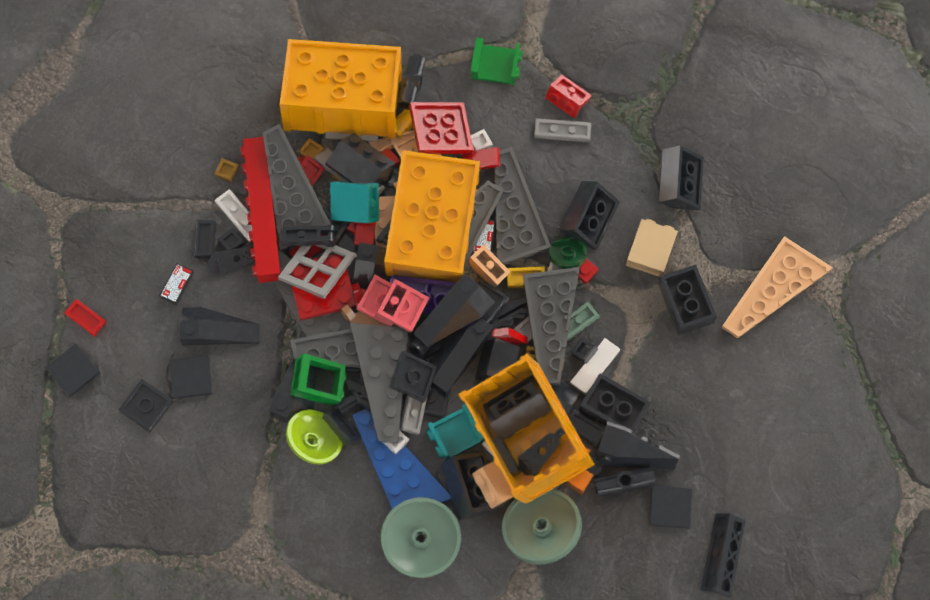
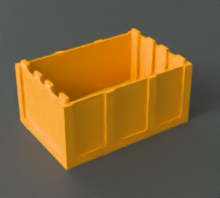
[280,39,402,139]
[384,150,480,283]
[459,354,595,504]

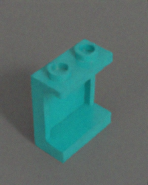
[330,181,379,223]
[426,404,485,461]

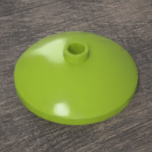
[286,410,343,464]

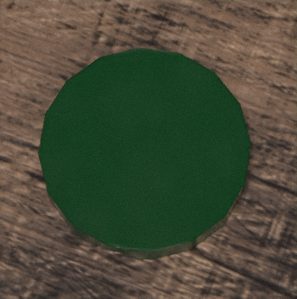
[549,237,587,269]

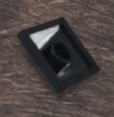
[475,338,520,381]

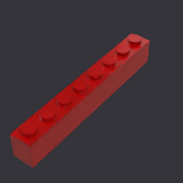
[240,137,281,283]

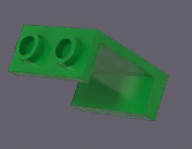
[471,38,523,85]

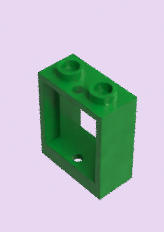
[290,353,347,406]

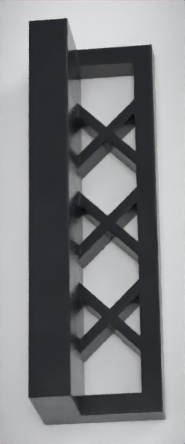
[701,513,746,598]

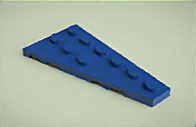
[352,409,452,510]

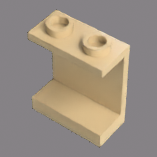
[626,219,678,277]

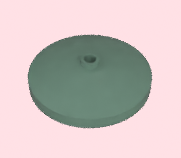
[502,489,582,564]
[381,497,461,578]

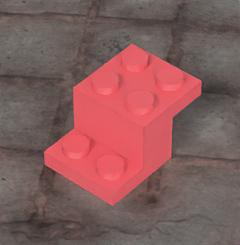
[356,275,429,333]

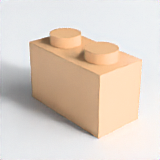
[467,245,510,287]
[472,461,513,509]

